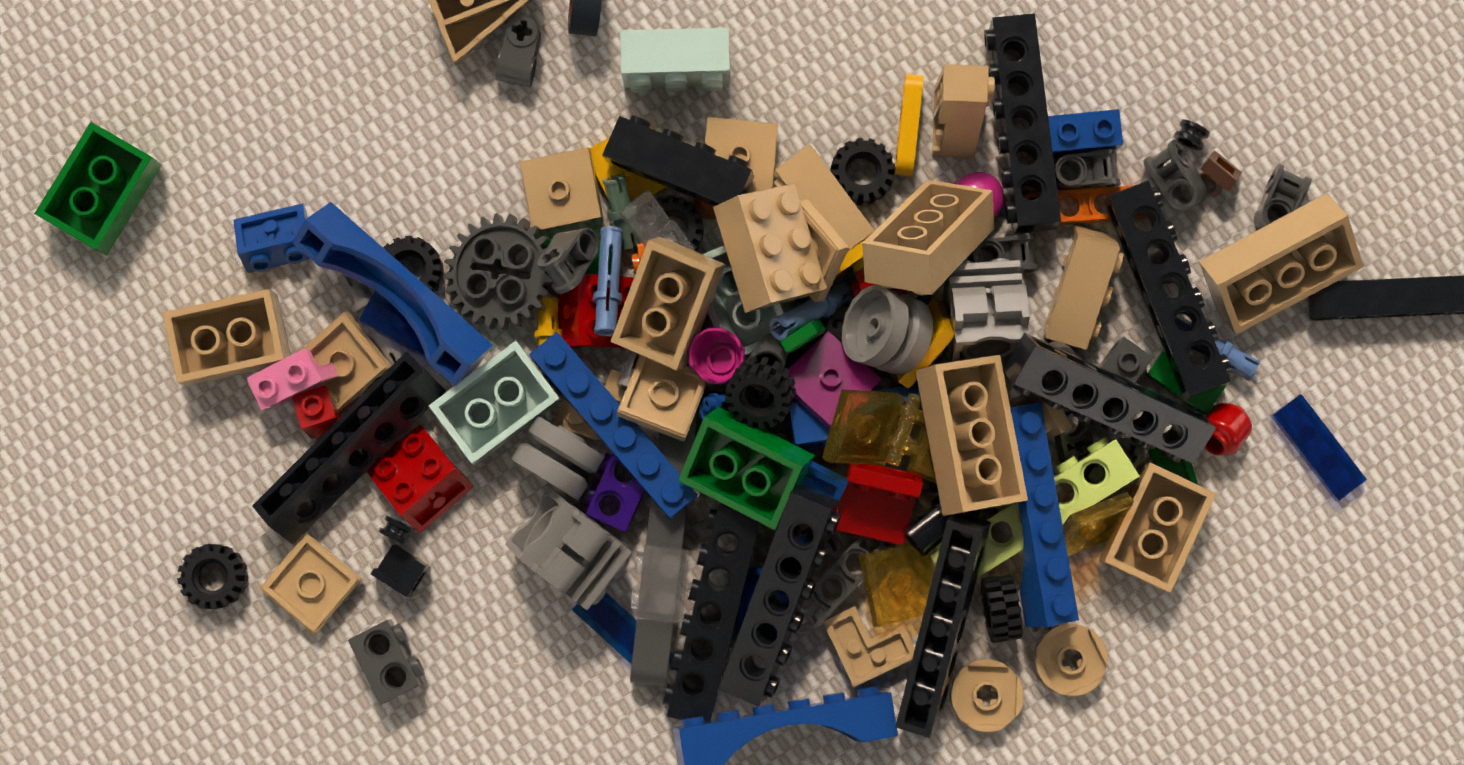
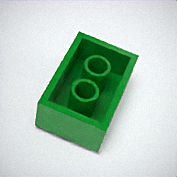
[34,121,163,255]
[678,407,815,530]

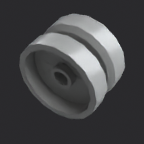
[842,285,933,375]
[511,416,605,500]

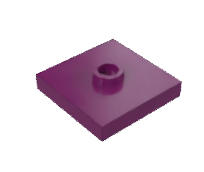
[787,331,882,432]

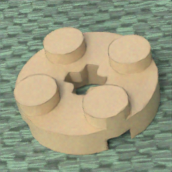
[1034,623,1108,696]
[950,659,1024,732]

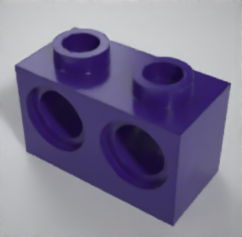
[583,453,645,532]

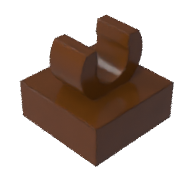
[1200,150,1242,198]

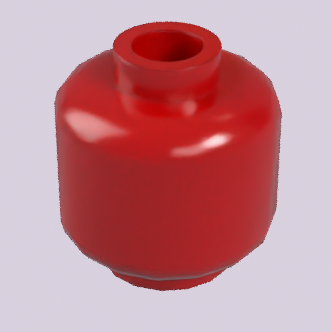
[1204,403,1252,456]

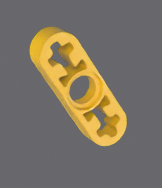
[894,73,924,177]

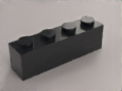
[602,115,754,206]

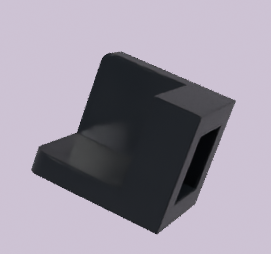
[370,545,430,597]

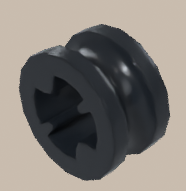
[1173,119,1210,150]
[378,515,415,546]

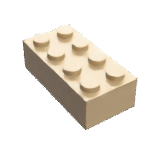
[862,180,994,295]
[1199,193,1364,335]
[916,355,1028,516]

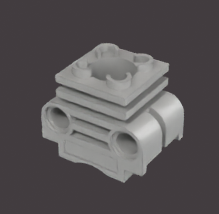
[942,258,1030,369]
[505,487,632,610]

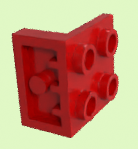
[558,274,634,349]
[367,425,474,533]
[836,459,923,545]

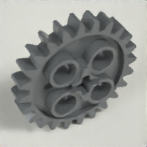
[443,213,554,330]

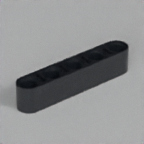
[1308,275,1464,321]

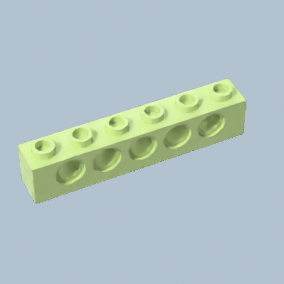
[930,436,1140,578]

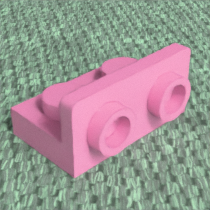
[247,348,339,411]

